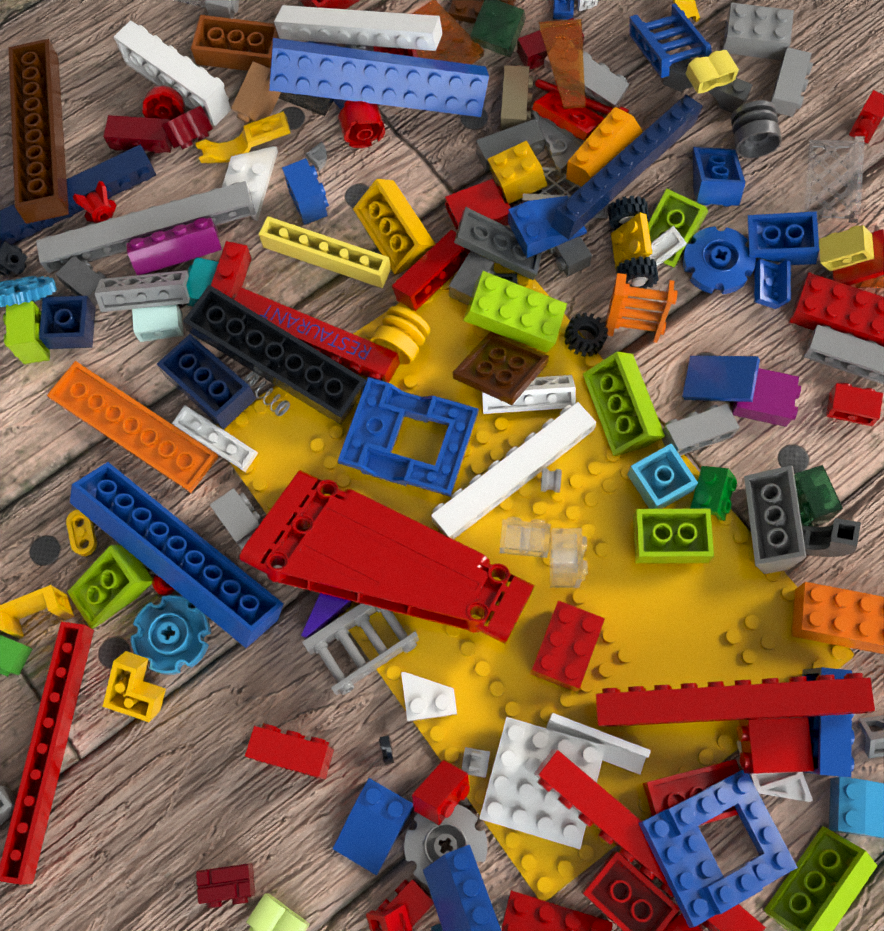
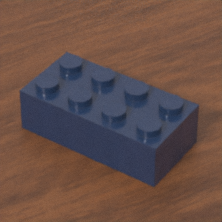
[157,334,257,430]

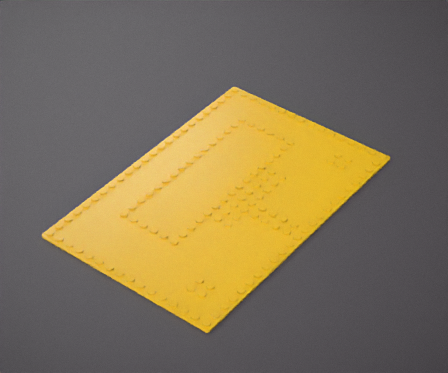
[216,253,854,901]

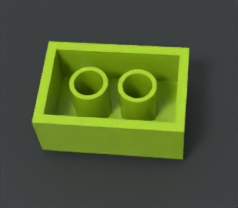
[633,509,714,563]

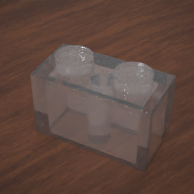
[499,517,551,558]

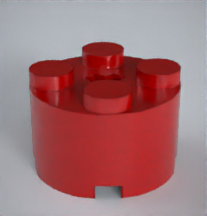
[338,101,385,148]

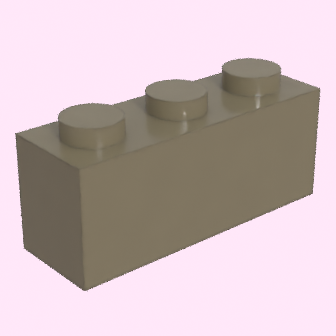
[500,65,533,131]

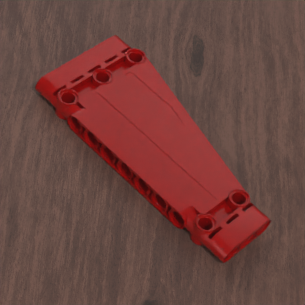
[239,470,535,644]

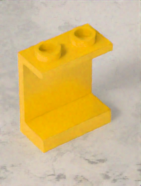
[0,585,74,639]

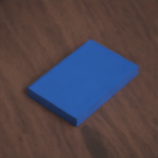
[682,356,760,402]

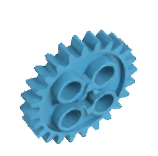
[0,276,57,307]

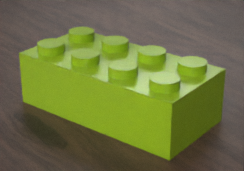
[463,271,567,353]

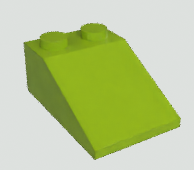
[648,188,708,268]
[67,545,153,629]

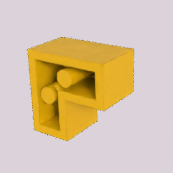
[102,651,166,722]

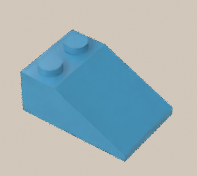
[829,777,884,839]

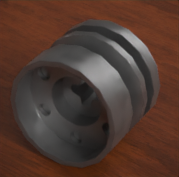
[730,100,782,158]

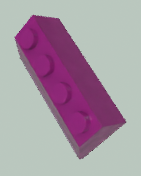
[126,218,222,275]

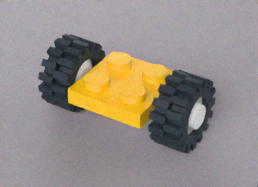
[608,196,659,289]

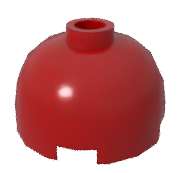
[142,85,185,120]

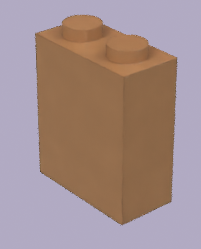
[231,61,281,125]

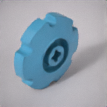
[131,595,211,675]

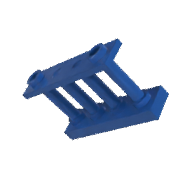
[629,3,712,78]

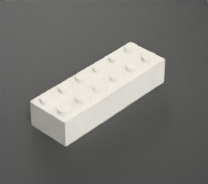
[114,20,231,126]

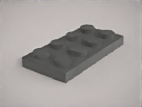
[454,207,542,280]

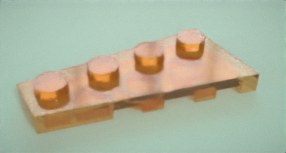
[539,19,585,109]

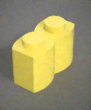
[686,50,739,93]

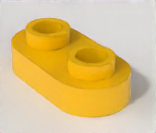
[66,510,97,556]

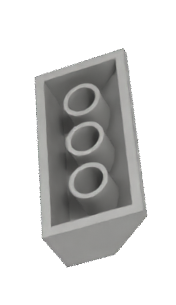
[744,465,806,574]

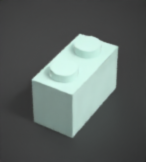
[132,305,184,342]

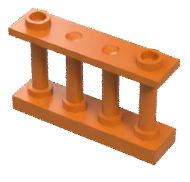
[605,273,678,343]

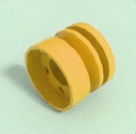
[370,306,430,366]

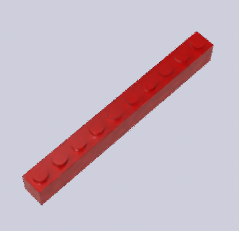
[0,621,94,885]
[534,749,766,931]

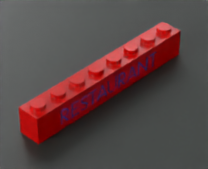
[234,287,400,383]

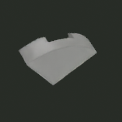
[305,142,327,171]

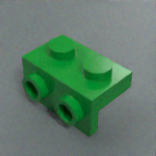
[690,466,737,521]

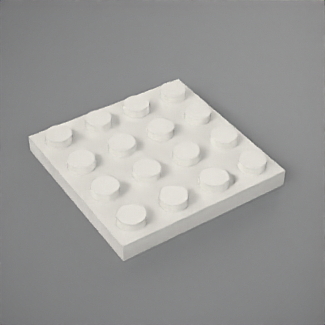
[479,717,606,849]

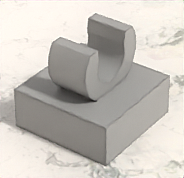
[461,747,490,778]

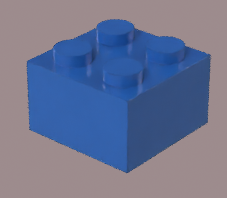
[282,158,329,225]

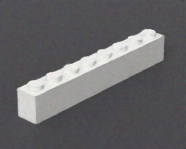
[274,5,443,51]
[431,402,596,539]

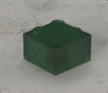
[470,0,526,58]
[794,465,843,527]

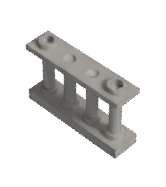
[302,604,419,695]

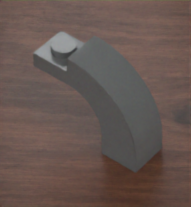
[802,518,861,557]

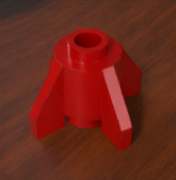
[73,181,117,223]

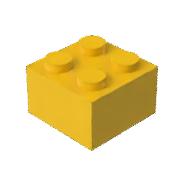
[487,140,547,204]

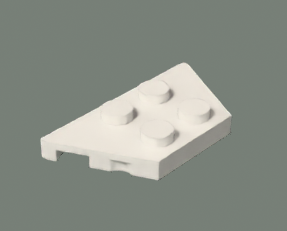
[222,146,278,221]
[736,718,813,802]

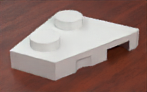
[401,672,457,722]

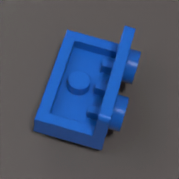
[754,259,791,309]

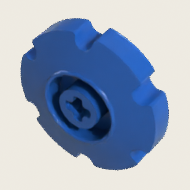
[682,226,756,294]

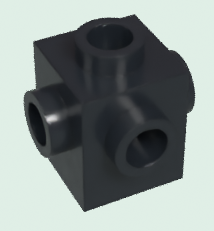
[0,242,28,277]

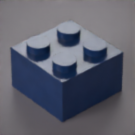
[39,296,96,349]

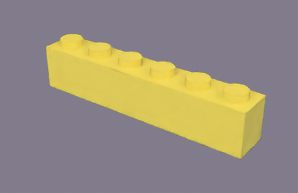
[259,216,391,288]

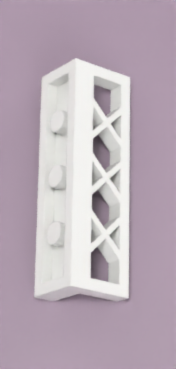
[482,375,576,414]
[546,713,651,775]

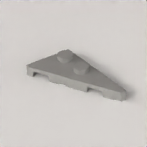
[531,106,585,174]

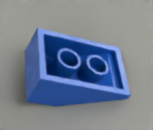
[692,147,745,207]
[508,196,587,258]
[747,211,819,265]
[333,778,414,876]

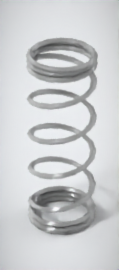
[244,372,290,416]

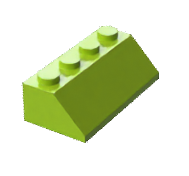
[583,352,665,456]
[763,826,877,931]

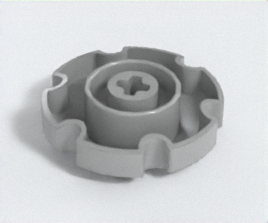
[404,804,487,886]

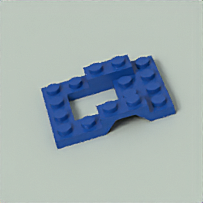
[338,377,479,497]
[638,769,798,928]

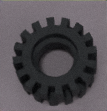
[564,313,608,357]

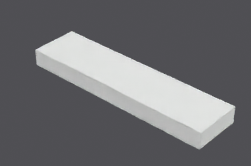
[172,405,258,472]

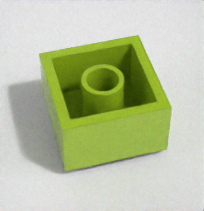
[3,301,50,364]

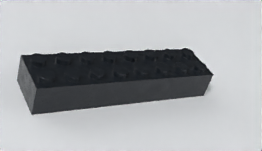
[183,285,366,425]

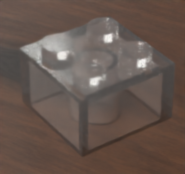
[549,528,588,588]

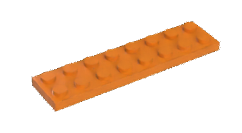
[47,361,219,493]

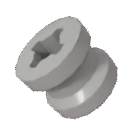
[541,468,562,493]

